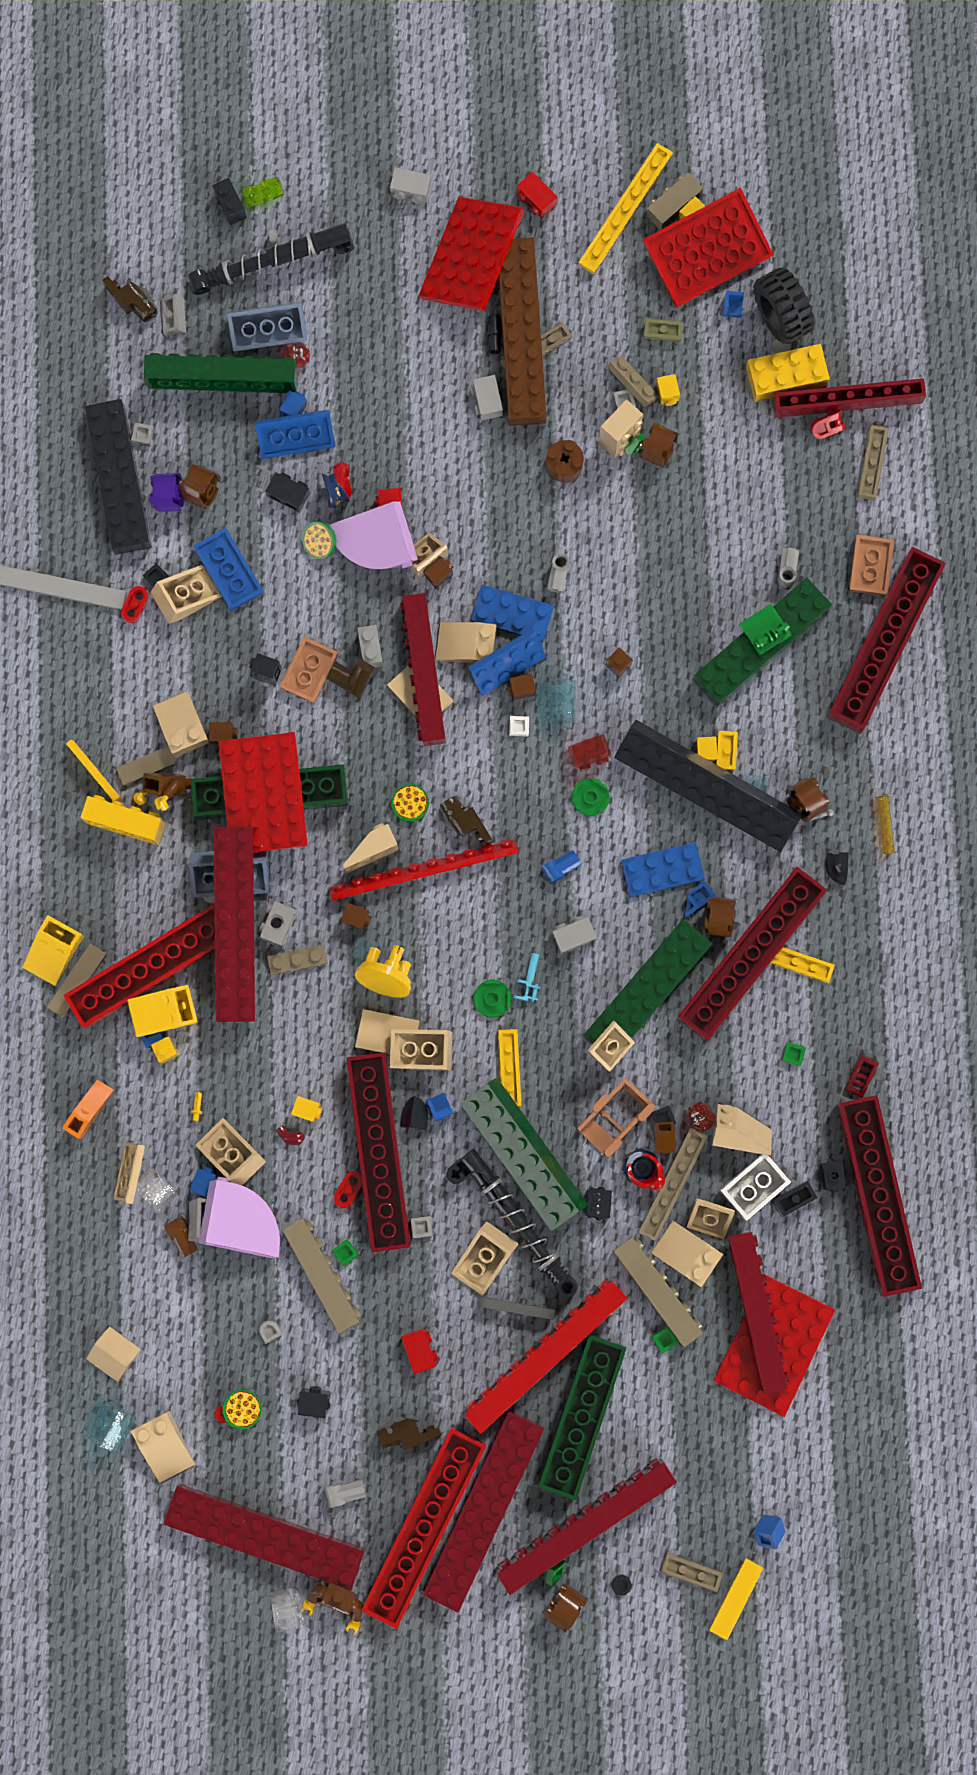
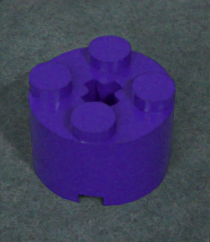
[150,473,184,512]

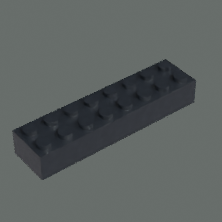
[85,399,152,555]

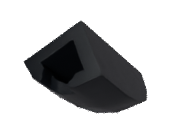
[826,852,849,885]
[400,1096,428,1130]

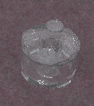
[136,1166,178,1213]
[269,1587,304,1633]

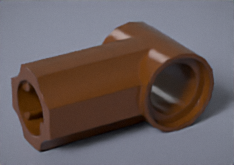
[164,1216,198,1258]

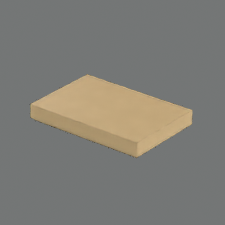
[387,666,454,715]
[355,1009,420,1054]
[114,1142,145,1204]

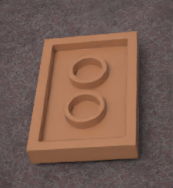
[849,535,894,596]
[280,636,339,704]

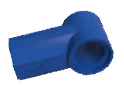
[541,850,582,884]

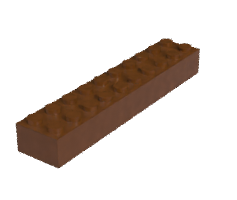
[499,237,547,426]

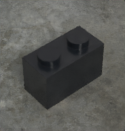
[212,178,247,226]
[265,472,310,513]
[249,653,282,686]
[771,1181,817,1217]

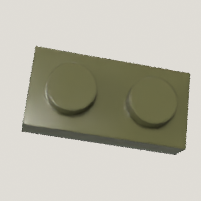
[644,318,683,342]

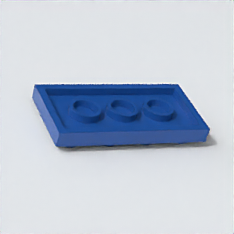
[255,409,336,459]
[193,527,264,611]
[471,585,554,642]
[468,628,546,696]
[621,842,705,898]

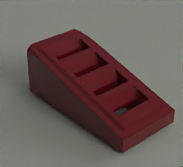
[845,1053,879,1098]

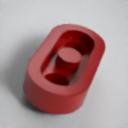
[121,586,149,623]
[334,1171,363,1208]

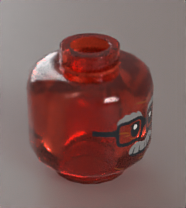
[282,343,310,368]
[687,1101,716,1131]

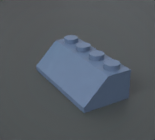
[227,301,307,351]
[189,851,270,897]

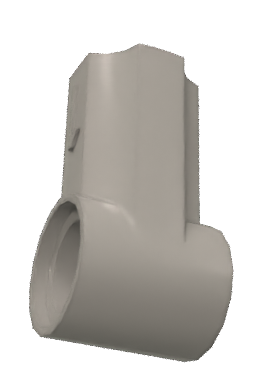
[777,548,799,588]
[547,553,569,593]
[324,1480,366,1508]

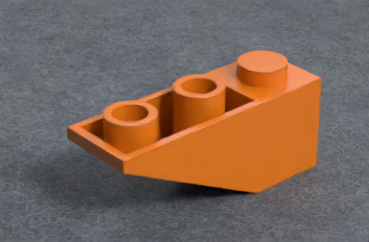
[62,1079,114,1139]

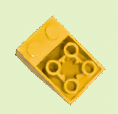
[22,915,85,986]
[127,985,197,1038]

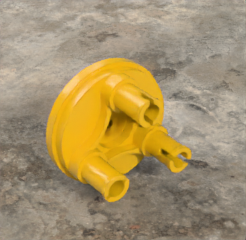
[355,945,411,998]

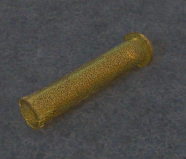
[875,796,895,854]

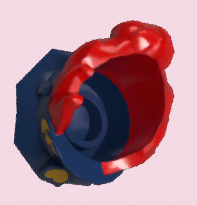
[322,462,352,509]
[623,1148,666,1191]

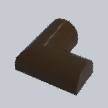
[327,658,375,698]

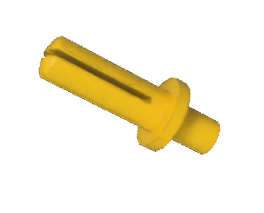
[191,1092,202,1121]

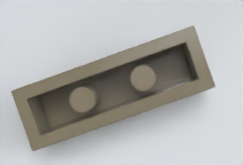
[646,172,703,230]

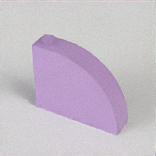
[330,502,418,569]
[199,1177,280,1258]

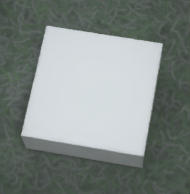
[509,716,529,736]

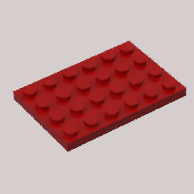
[642,188,774,308]
[418,196,524,311]
[218,732,308,853]
[713,1275,835,1417]

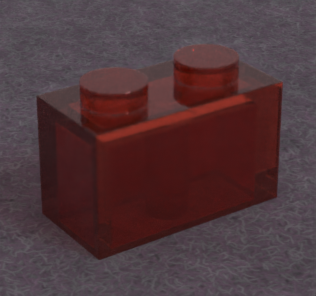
[567,734,612,772]

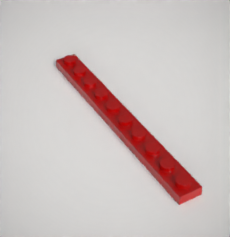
[330,839,519,901]

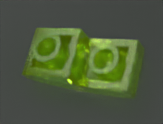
[242,177,284,208]

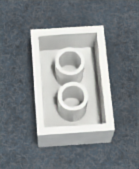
[719,1154,791,1221]

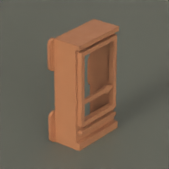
[577,1078,655,1157]

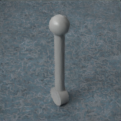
[797,809,834,826]

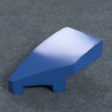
[685,881,716,917]

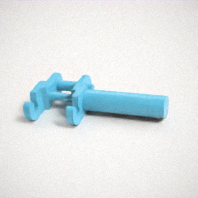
[513,953,541,1002]

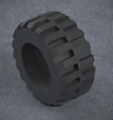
[753,267,815,344]

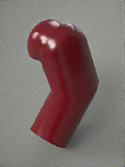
[276,1125,305,1145]

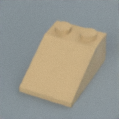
[150,564,222,624]
[436,622,496,664]
[153,691,210,757]
[343,823,399,873]
[390,1029,453,1071]
[713,1104,772,1156]
[195,1118,266,1185]
[651,1221,723,1287]
[451,1222,518,1296]
[131,1411,195,1483]

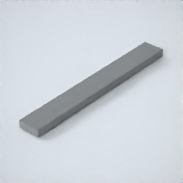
[0,565,127,610]

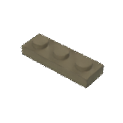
[607,356,659,407]
[267,945,328,976]

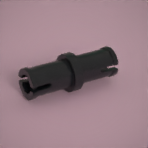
[487,315,502,354]

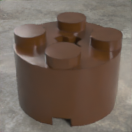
[640,423,679,468]
[546,440,584,483]
[179,464,221,509]
[785,777,830,822]
[705,897,736,937]
[543,1583,588,1633]

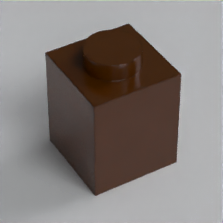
[423,557,454,589]
[605,647,633,678]
[507,673,536,700]
[209,722,238,745]
[341,903,372,930]
[654,1122,676,1154]

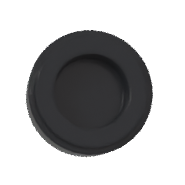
[611,1574,632,1596]

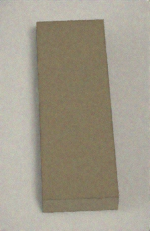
[116,746,177,786]
[660,1552,723,1592]

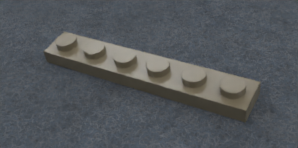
[638,1128,708,1241]

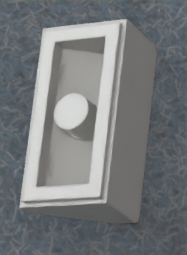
[161,294,186,335]

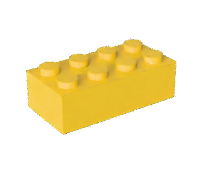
[746,344,830,402]
[80,795,166,846]

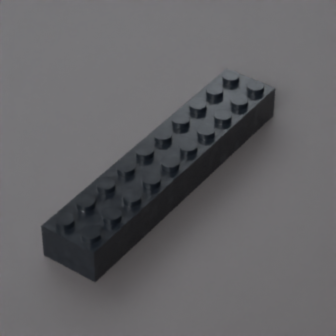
[614,720,803,852]

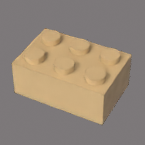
[598,399,643,458]

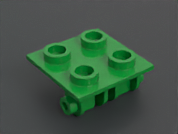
[739,604,792,655]

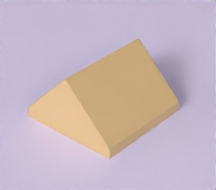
[410,532,448,578]
[587,1021,635,1072]
[687,1198,735,1239]
[86,1327,141,1382]

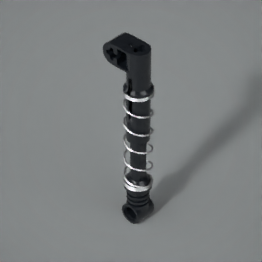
[188,223,354,295]
[446,1149,578,1298]

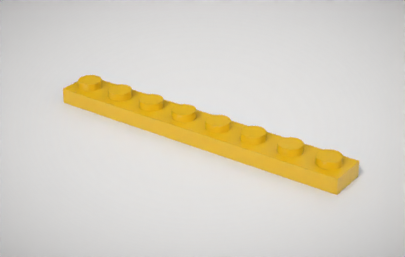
[578,143,673,274]

